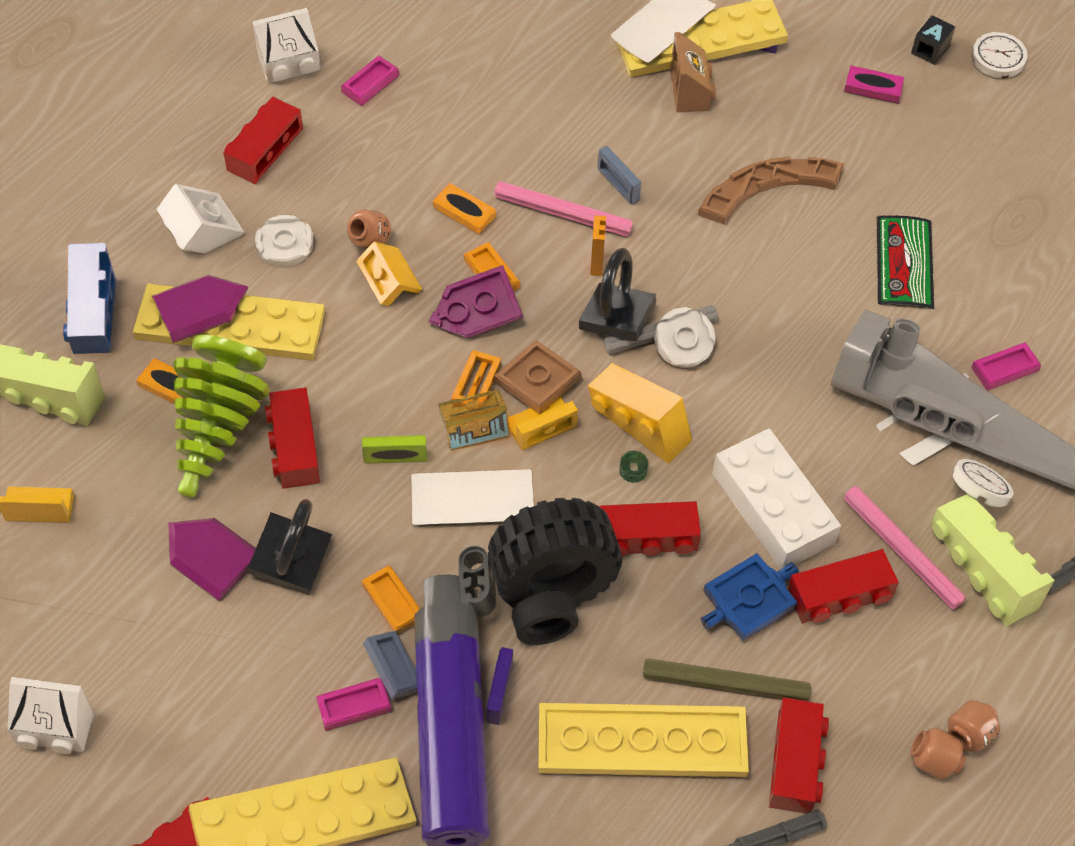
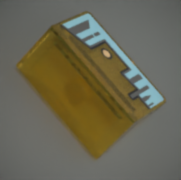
[438,389,510,450]

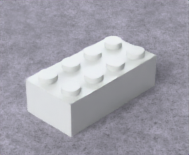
[712,428,841,569]

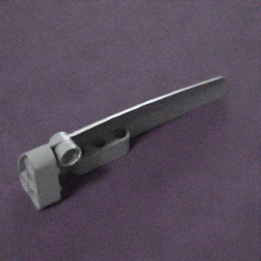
[830,309,1075,489]

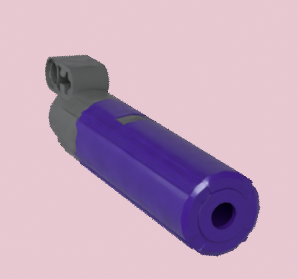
[414,546,496,846]

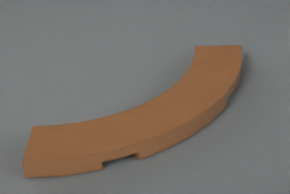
[698,156,844,225]

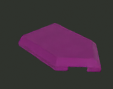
[428,265,524,339]
[151,275,248,343]
[169,518,256,601]

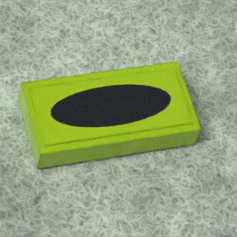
[362,435,427,463]

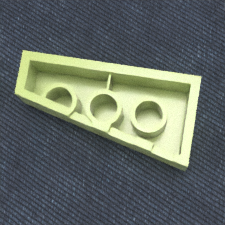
[0,344,105,427]
[931,494,1055,626]

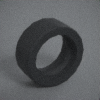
[512,591,579,645]

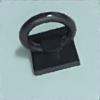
[579,248,656,341]
[247,499,332,595]

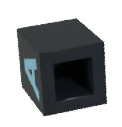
[911,15,956,65]

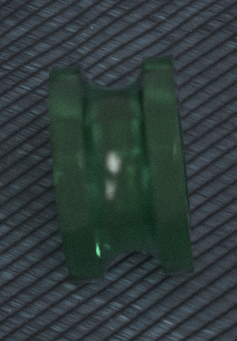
[619,451,648,483]

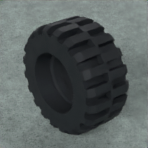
[488,498,622,608]

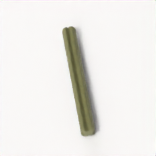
[643,658,811,701]

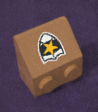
[670,32,716,112]

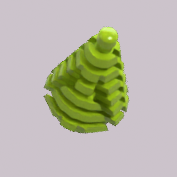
[174,335,271,498]

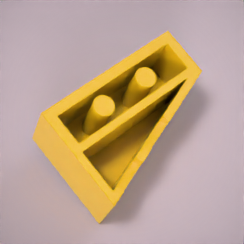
[588,363,693,464]

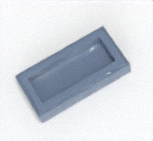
[597,145,641,205]
[363,631,417,700]

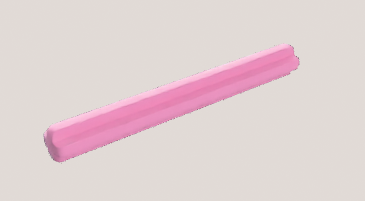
[495,181,633,236]
[844,486,966,609]

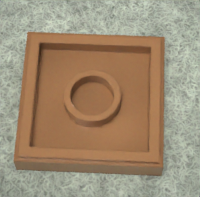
[494,340,582,415]

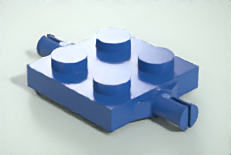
[701,553,799,641]

